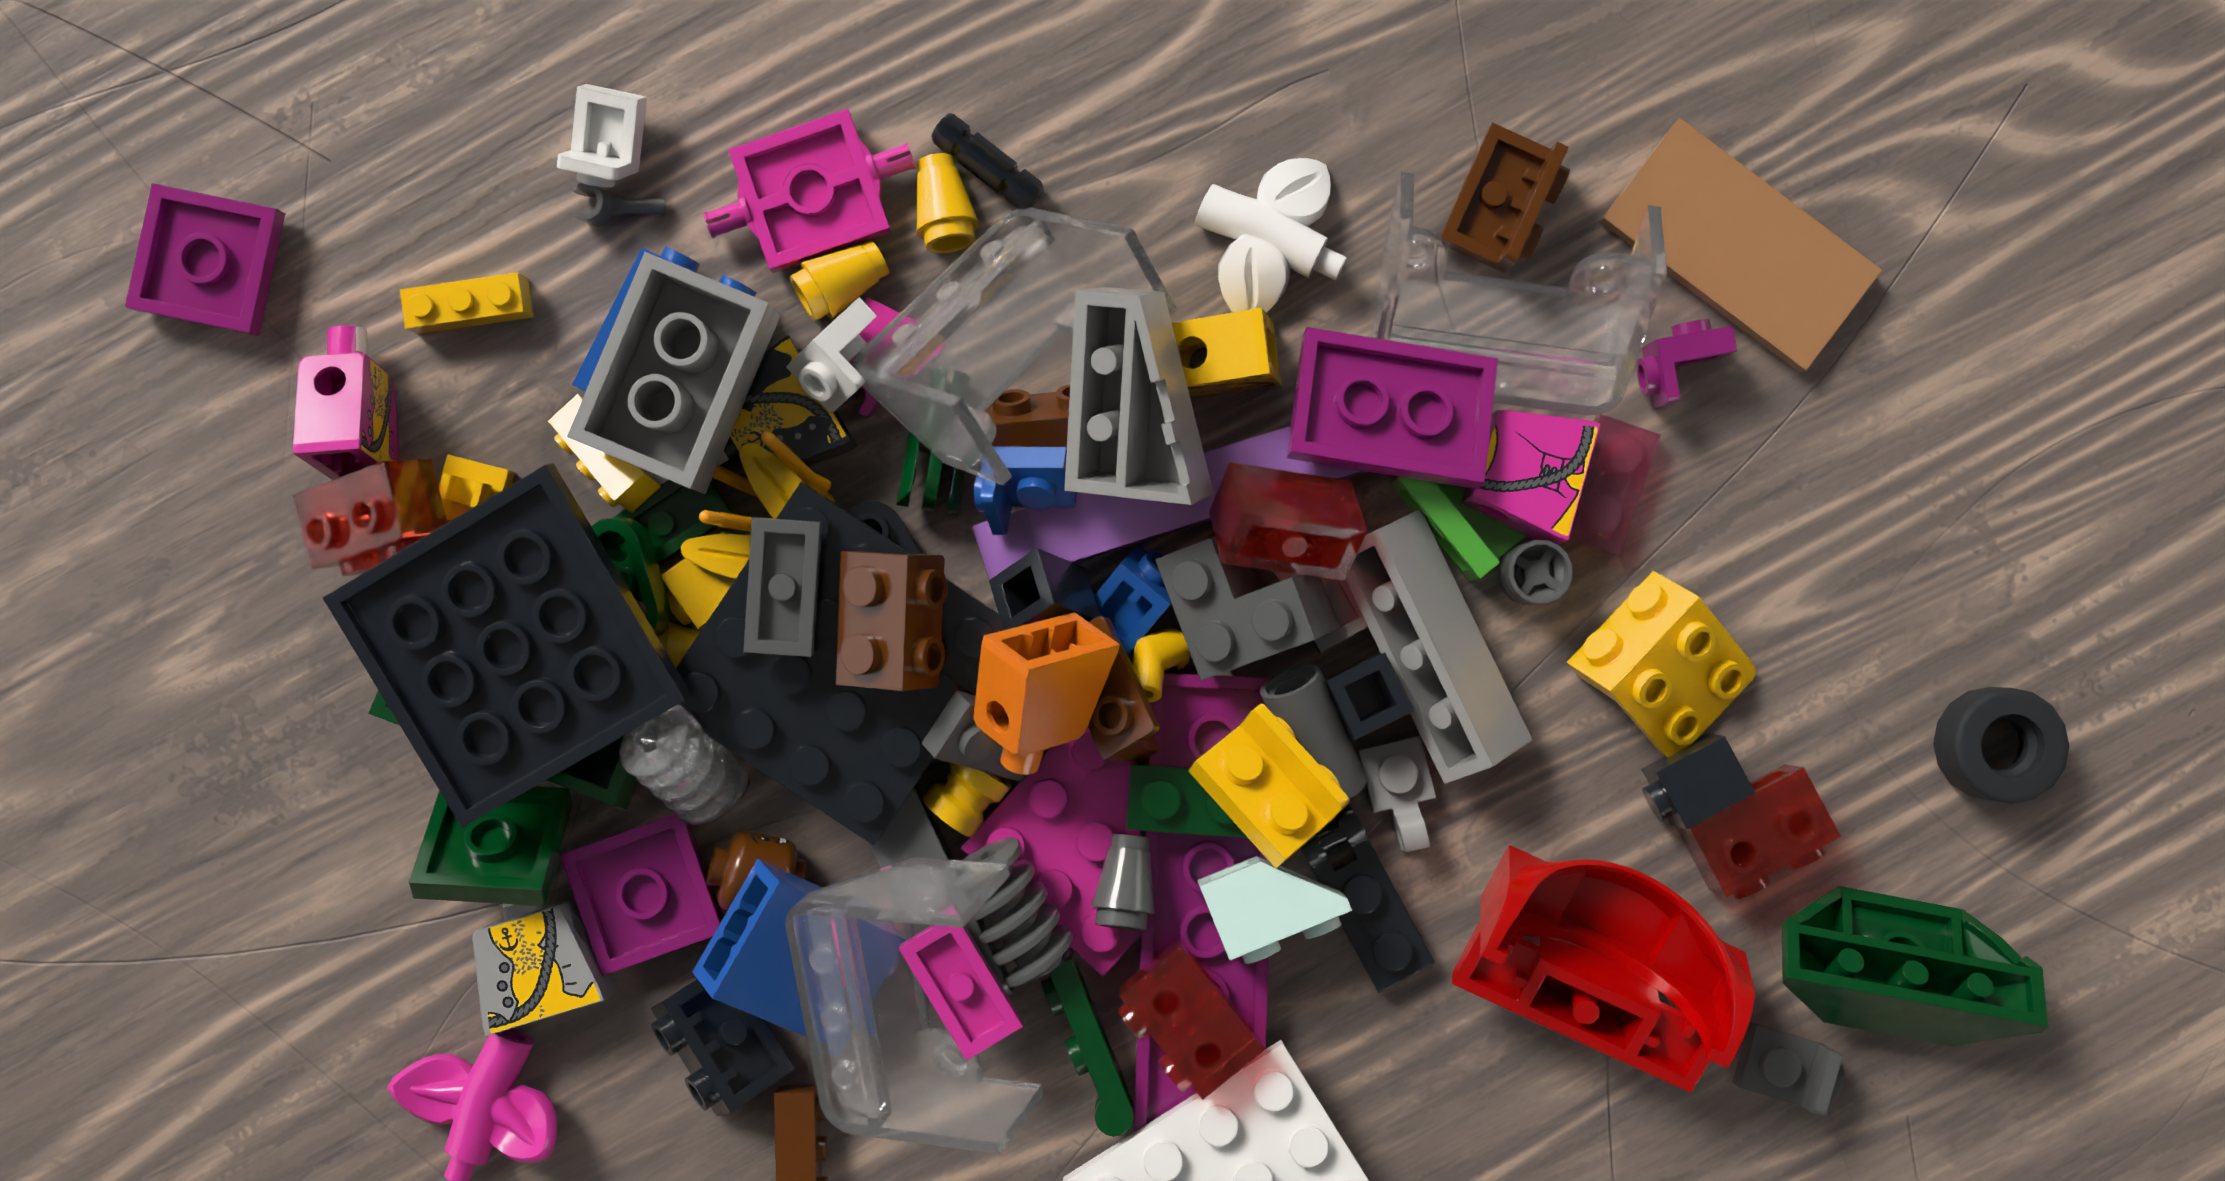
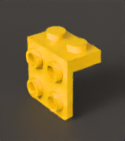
[1567,571,1756,758]

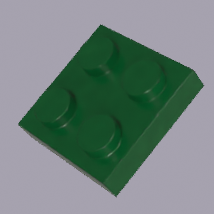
[409,786,572,906]

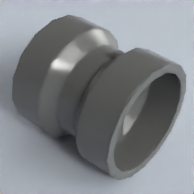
[1498,540,1572,605]

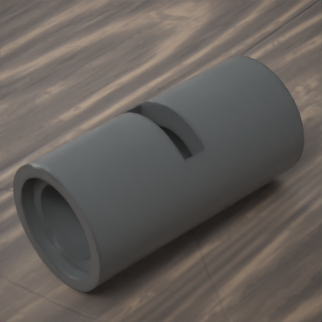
[1260,664,1367,799]

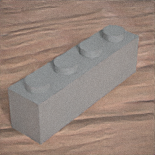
[1332,509,1533,784]

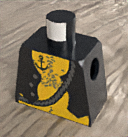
[718,335,858,469]

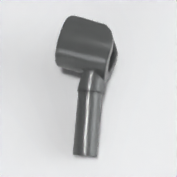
[572,183,666,227]

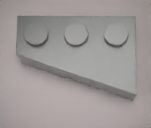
[1064,287,1214,505]

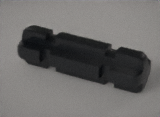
[931,113,1044,212]

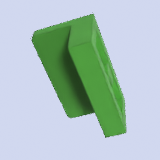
[1389,476,1525,582]

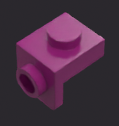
[1637,319,1737,409]

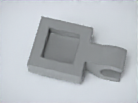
[1356,736,1436,853]

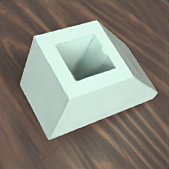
[1197,856,1352,964]

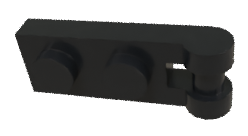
[1300,805,1435,993]

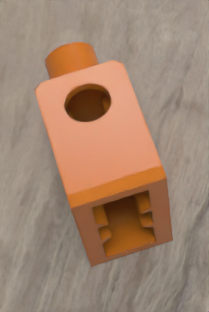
[973,612,1120,775]

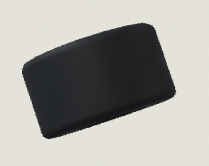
[1933,687,2069,804]

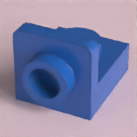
[974,447,1077,535]
[1094,545,1171,655]

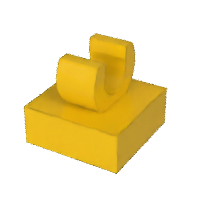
[431,454,515,521]

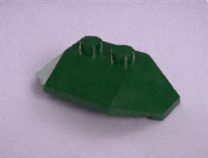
[1781,886,2048,1046]

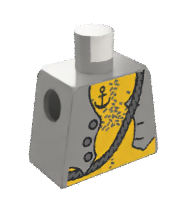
[472,899,618,1036]

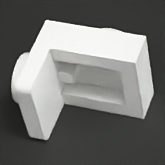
[557,84,647,187]

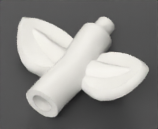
[1194,158,1347,313]

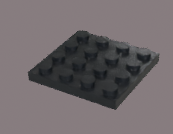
[322,463,692,828]
[669,482,1004,846]

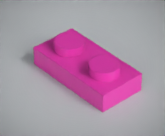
[898,911,1024,1061]

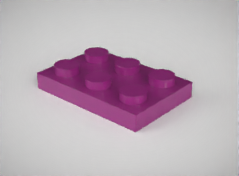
[1286,327,1498,489]

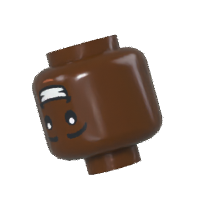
[707,831,806,911]

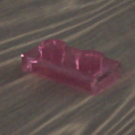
[1569,414,1661,556]

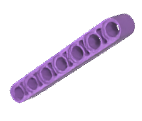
[972,426,1367,580]

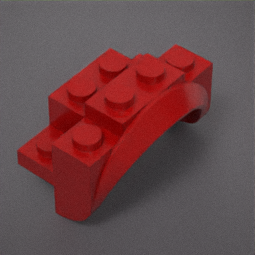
[1452,845,1755,1093]

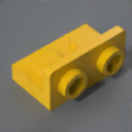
[1188,704,1350,869]

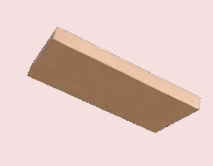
[1599,118,1882,373]

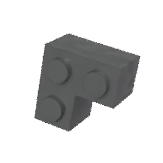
[1155,530,1340,681]

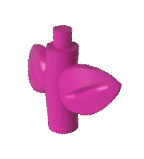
[387,1029,557,1181]

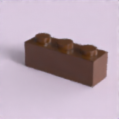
[774,1085,828,1181]

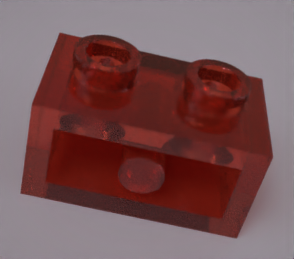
[293,458,448,576]
[1209,462,1368,581]
[1675,764,1841,899]
[1118,938,1264,1100]

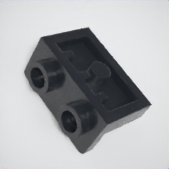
[651,979,795,1116]

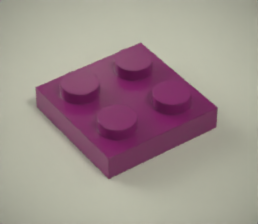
[125,183,286,336]
[560,810,723,976]

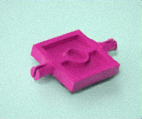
[703,108,916,273]

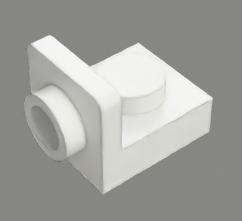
[786,297,877,412]

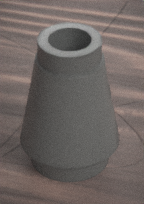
[1090,834,1155,931]

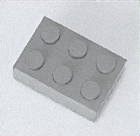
[567,252,781,494]

